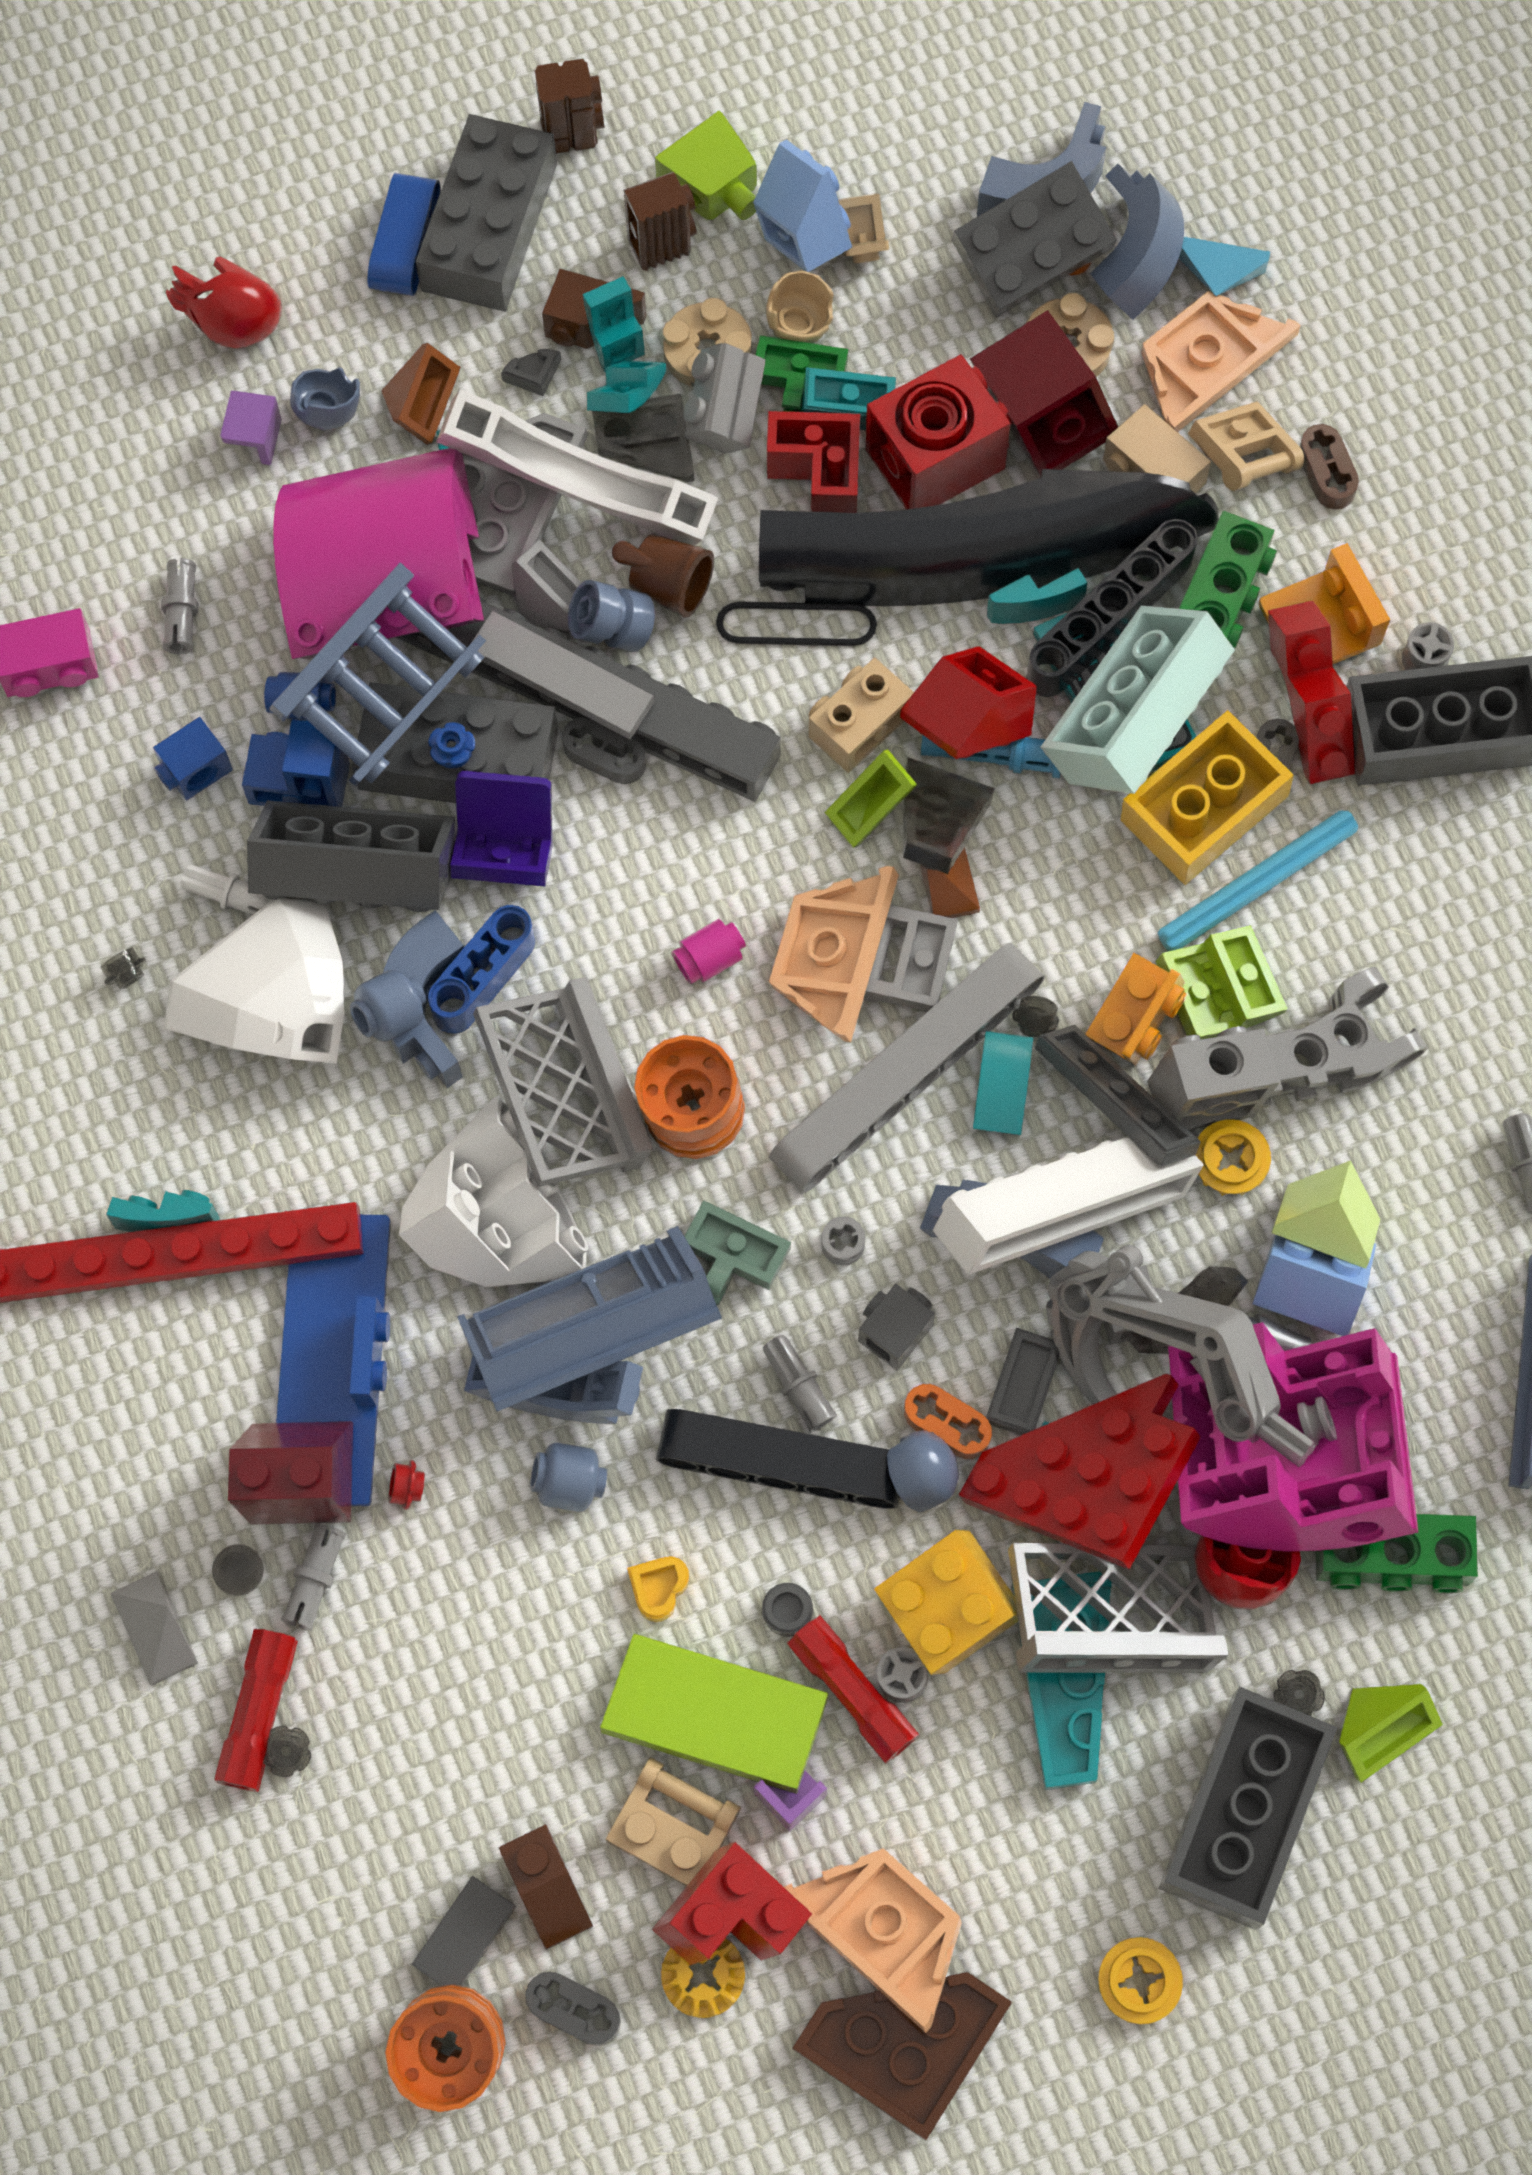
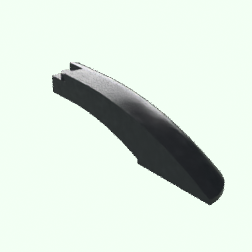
[759,469,1219,607]

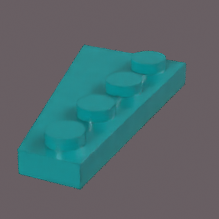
[1011,1571,1112,1790]

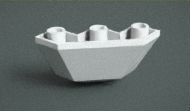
[164,897,344,1064]
[399,1095,588,1287]

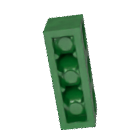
[1179,510,1277,649]
[1316,1514,1478,1594]

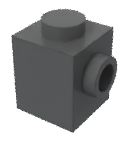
[858,1283,935,1371]

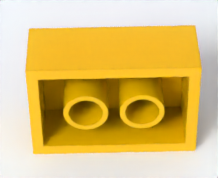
[1120,710,1294,885]

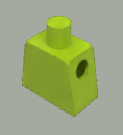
[655,110,757,220]

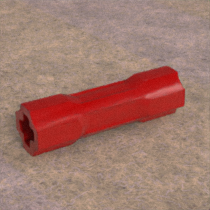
[787,1615,920,1764]
[214,1629,298,1792]

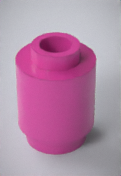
[671,918,746,985]

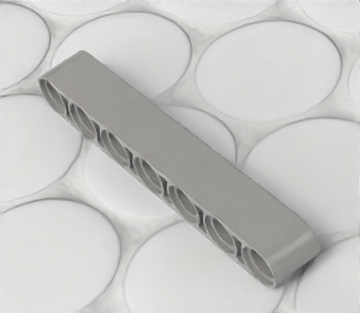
[769,943,1045,1193]

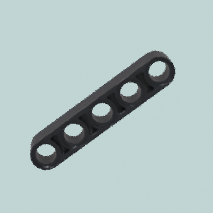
[1026,519,1198,697]
[656,1409,900,1509]

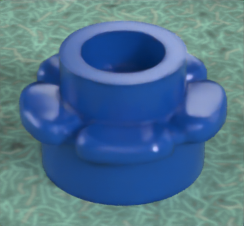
[428,722,475,769]

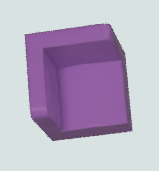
[220,390,282,465]
[754,1770,827,1832]

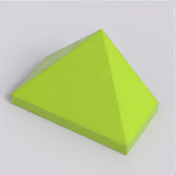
[824,749,917,848]
[1339,1684,1443,1783]

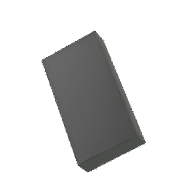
[986,1327,1060,1435]
[411,1875,516,1986]

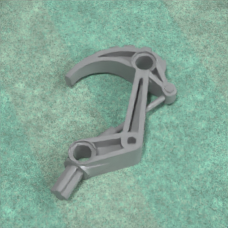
[1046,1244,1316,1467]

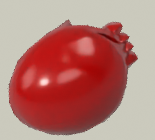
[166,256,282,348]

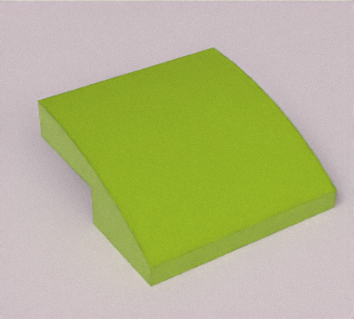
[1155,925,1288,1040]

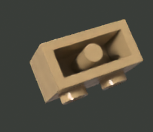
[809,657,914,773]

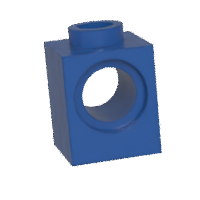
[153,717,233,801]

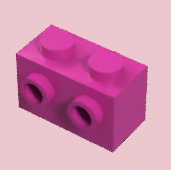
[0,608,99,697]

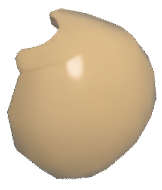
[766,270,834,343]

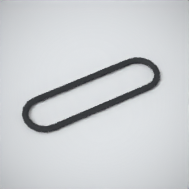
[716,601,877,646]

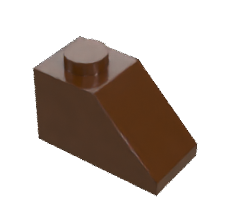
[542,269,647,349]
[498,1824,593,1950]

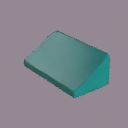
[801,367,896,431]

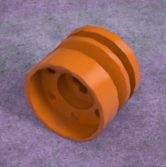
[634,1035,746,1159]
[385,1984,506,2112]

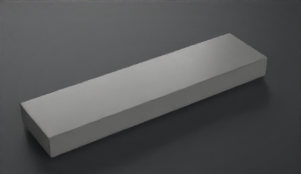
[471,611,654,740]

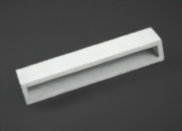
[933,1137,1204,1275]

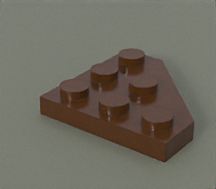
[792,1972,1012,2141]

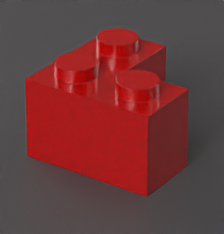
[767,411,860,513]
[652,1842,812,1965]

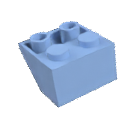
[753,139,852,272]
[1252,1235,1376,1336]

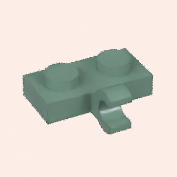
[684,1200,792,1306]

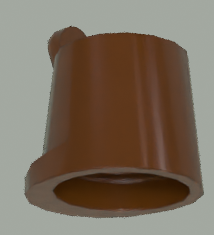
[612,534,714,618]

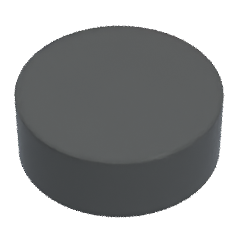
[762,1583,813,1636]

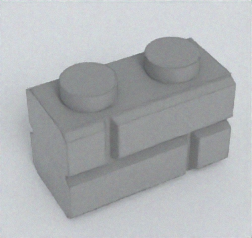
[683,343,765,453]

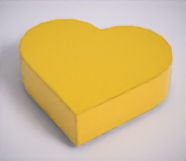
[627,1556,689,1622]

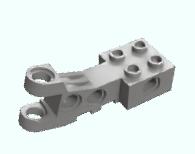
[1147,967,1428,1129]

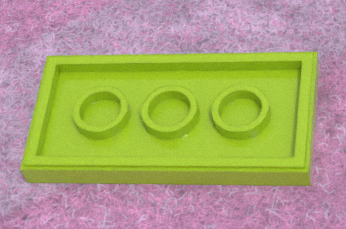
[600,1633,828,1794]

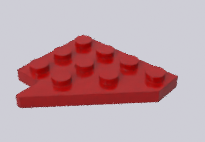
[958,1373,1201,1569]

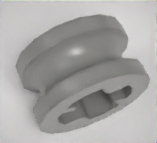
[821,1216,865,1266]
[1297,1396,1337,1446]

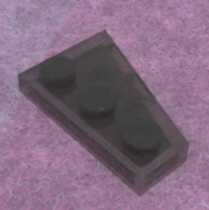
[903,757,995,874]

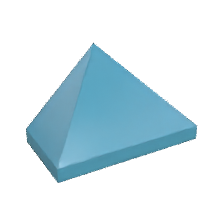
[1179,237,1270,296]

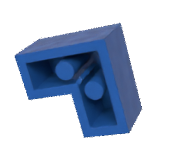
[242,719,350,807]

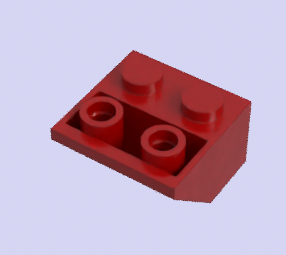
[900,646,1037,759]

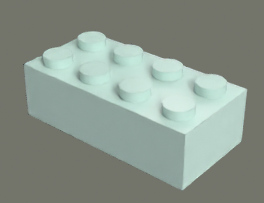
[1041,606,1235,794]

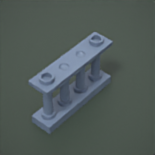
[269,563,486,786]

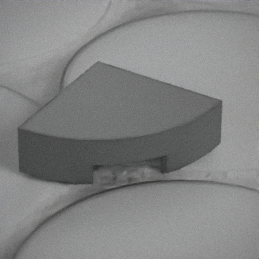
[501,349,561,396]

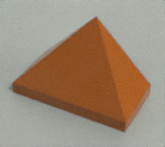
[381,343,461,445]
[913,823,980,918]

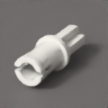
[181,865,272,915]

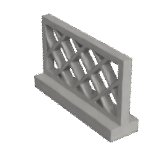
[473,977,653,1187]
[1008,1543,1228,1673]

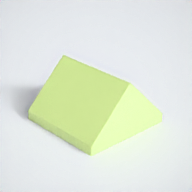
[1271,1160,1380,1269]

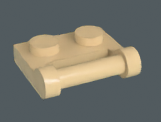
[1188,401,1304,491]
[605,1757,741,1886]

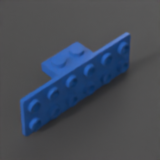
[276,1214,391,1506]

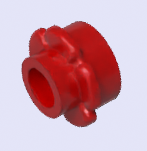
[388,1460,425,1510]

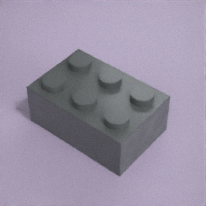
[951,161,1117,318]

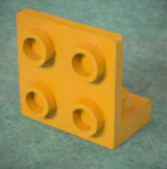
[1258,543,1390,664]
[1085,953,1187,1066]

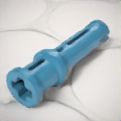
[921,735,1061,779]

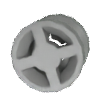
[1402,622,1454,670]
[877,1647,928,1703]

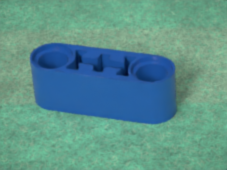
[367,173,441,296]
[428,905,535,1034]

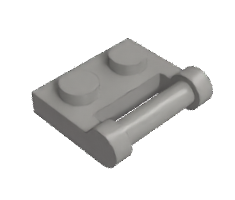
[863,905,958,1012]

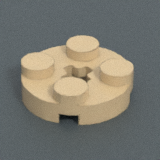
[1026,293,1114,377]
[663,298,752,387]

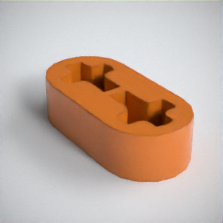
[904,1384,992,1459]

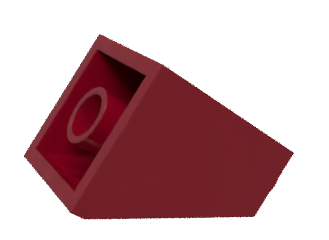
[970,310,1118,477]
[228,1421,353,1525]

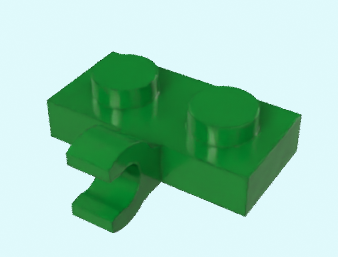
[756,335,849,412]

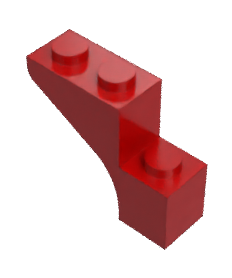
[1268,600,1355,784]

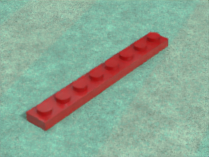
[0,1202,364,1303]

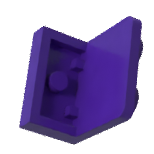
[450,771,553,887]

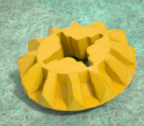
[1196,1119,1271,1196]
[1098,1937,1183,2024]
[661,1938,745,2018]

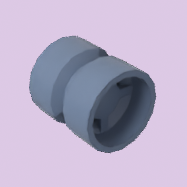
[568,580,655,652]

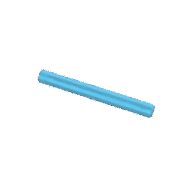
[1158,810,1358,951]

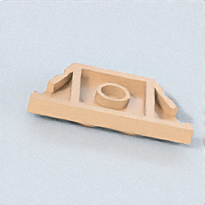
[1141,291,1301,432]
[769,866,899,1042]
[784,1848,962,2033]

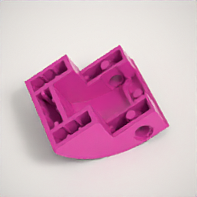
[273,448,484,659]
[1168,1322,1418,1551]

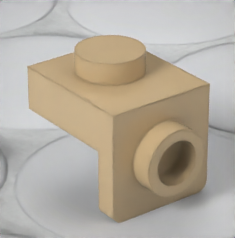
[838,193,890,263]

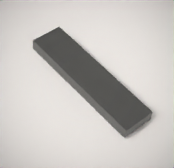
[1035,1025,1201,1167]

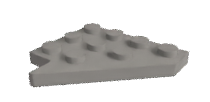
[462,413,588,597]

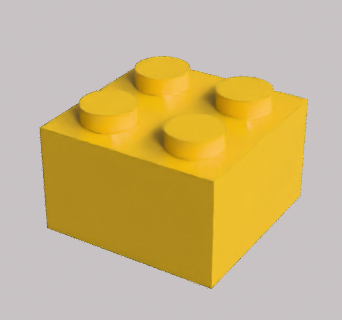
[874,1530,1018,1675]

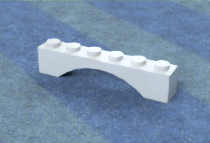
[436,389,718,546]

